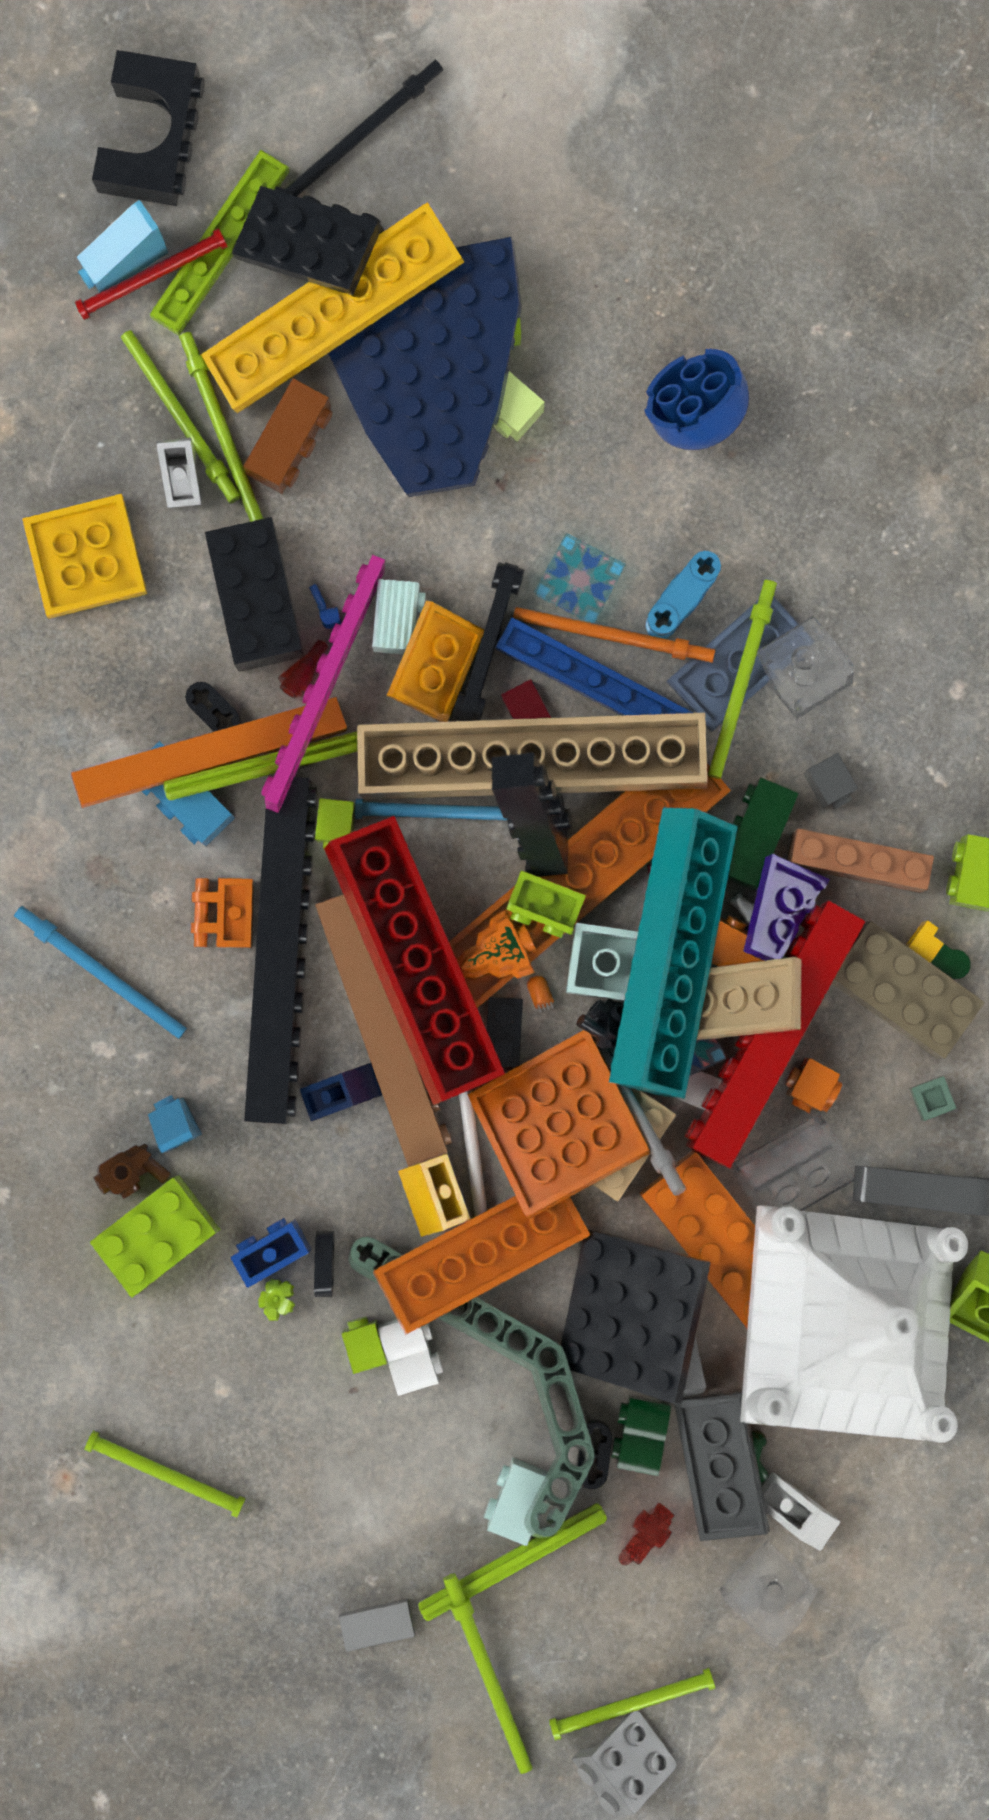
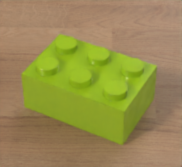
[89,1175,221,1298]

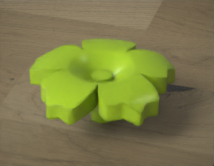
[258,1279,295,1321]

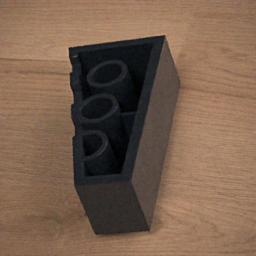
[492,752,572,877]

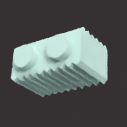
[372,579,426,655]

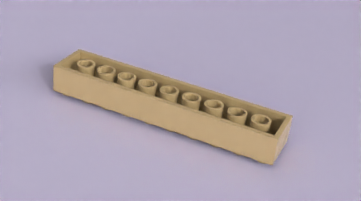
[357,713,707,800]

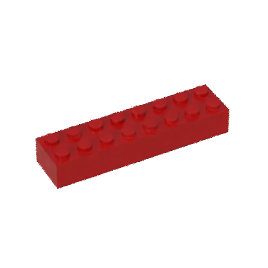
[324,816,505,1105]
[684,901,866,1168]

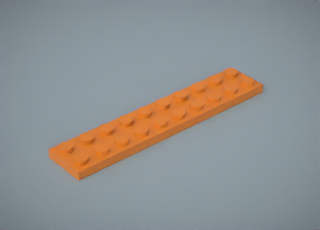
[449,763,731,1008]

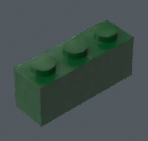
[728,777,799,891]

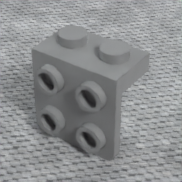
[572,1711,676,1816]

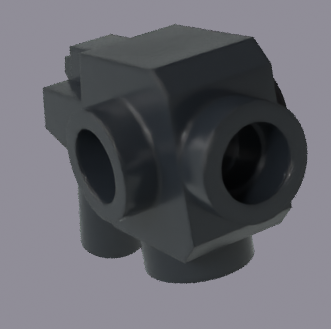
[576,999,624,1049]

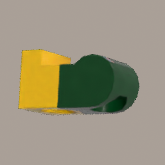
[906,920,971,980]

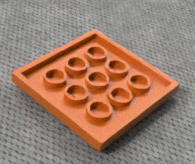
[467,1030,650,1219]

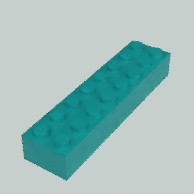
[609,807,738,1099]

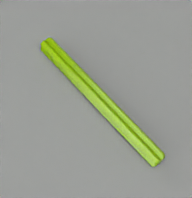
[163,731,358,801]
[418,1503,607,1621]

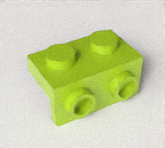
[506,870,586,938]

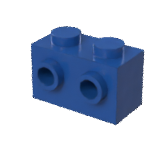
[230,1218,312,1288]

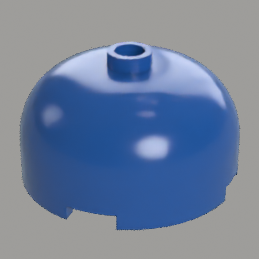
[644,349,749,450]

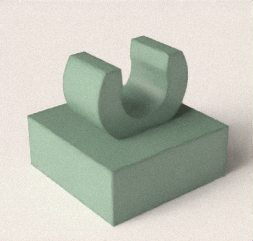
[909,1076,957,1121]

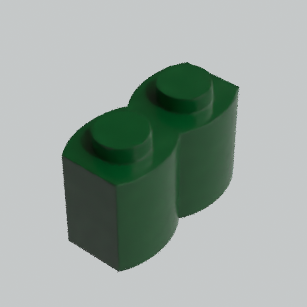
[611,1395,671,1476]

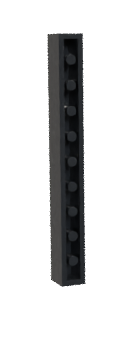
[244,775,317,1124]

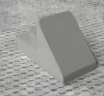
[156,438,202,508]

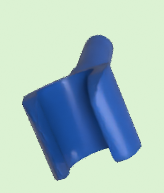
[309,584,341,629]

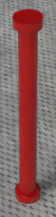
[75,228,228,320]

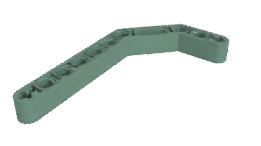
[348,1237,595,1538]

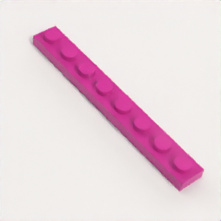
[261,554,385,813]

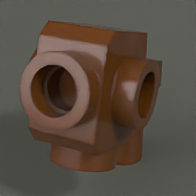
[93,1144,171,1199]

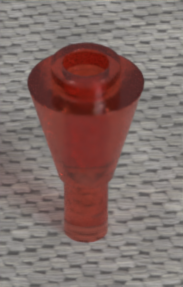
[278,639,329,699]

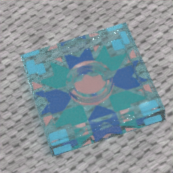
[534,533,626,624]

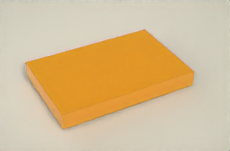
[387,601,484,722]

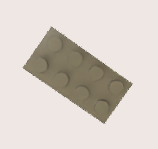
[832,921,985,1059]

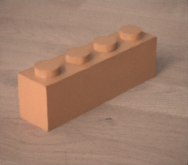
[787,829,934,893]

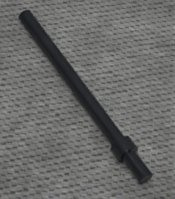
[285,60,443,197]

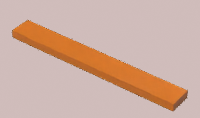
[71,697,347,808]

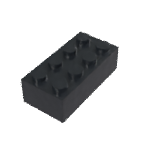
[205,517,305,672]

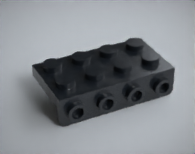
[231,186,385,295]

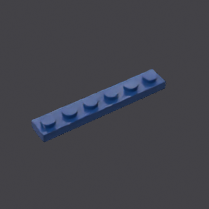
[496,618,693,716]

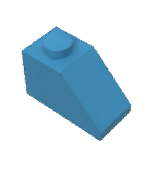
[148,1095,202,1153]

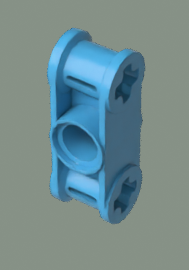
[645,551,721,639]

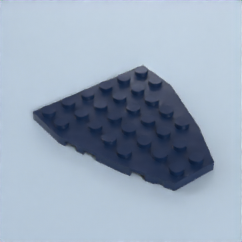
[328,237,522,497]

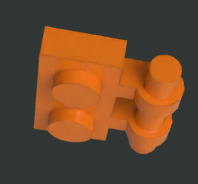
[191,878,254,948]

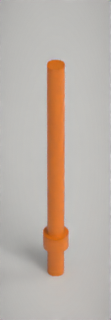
[513,607,715,663]

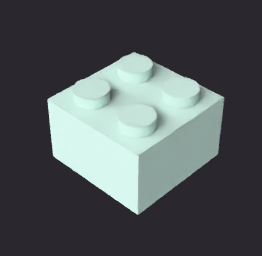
[565,923,638,1002]

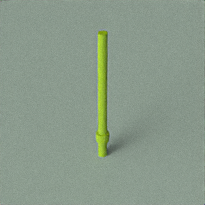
[121,330,241,504]
[179,332,263,522]
[708,580,777,779]
[443,1573,533,1774]

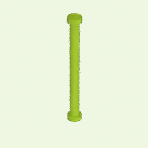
[84,1430,246,1518]
[549,1668,716,1741]

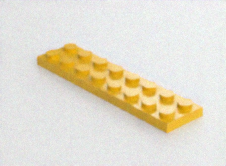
[201,202,464,414]

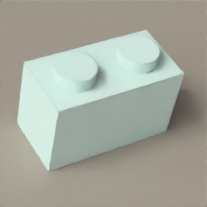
[483,1458,548,1546]

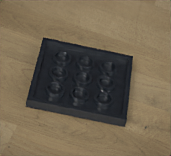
[561,1229,711,1404]

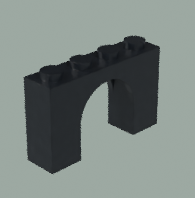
[92,50,205,206]

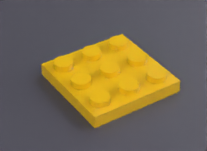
[22,494,148,619]

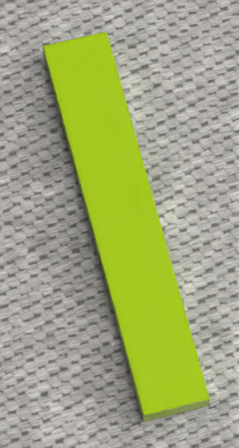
[149,149,290,336]

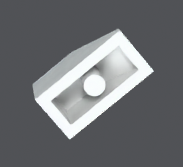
[762,1472,840,1551]

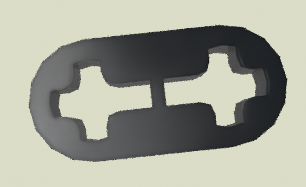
[185,681,242,732]
[314,1231,335,1298]
[576,1420,612,1489]

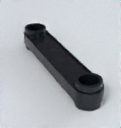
[452,562,525,721]

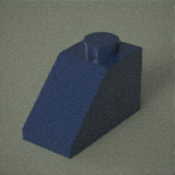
[299,1063,382,1121]

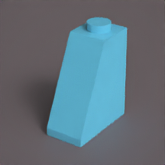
[77,200,169,293]

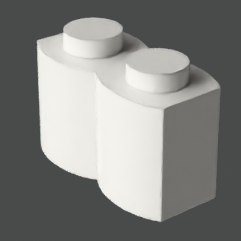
[378,1319,443,1396]

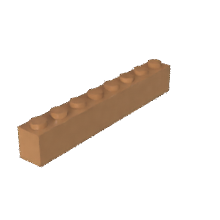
[315,894,452,1167]

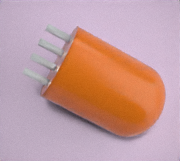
[527,976,554,1012]

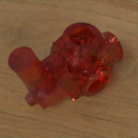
[619,1502,675,1566]

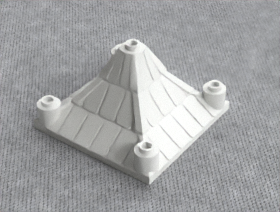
[740,1206,968,1443]

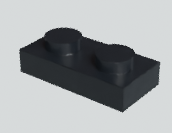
[487,997,523,1068]

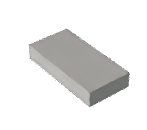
[339,1599,415,1652]

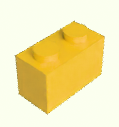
[398,1153,470,1237]

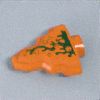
[457,910,536,979]

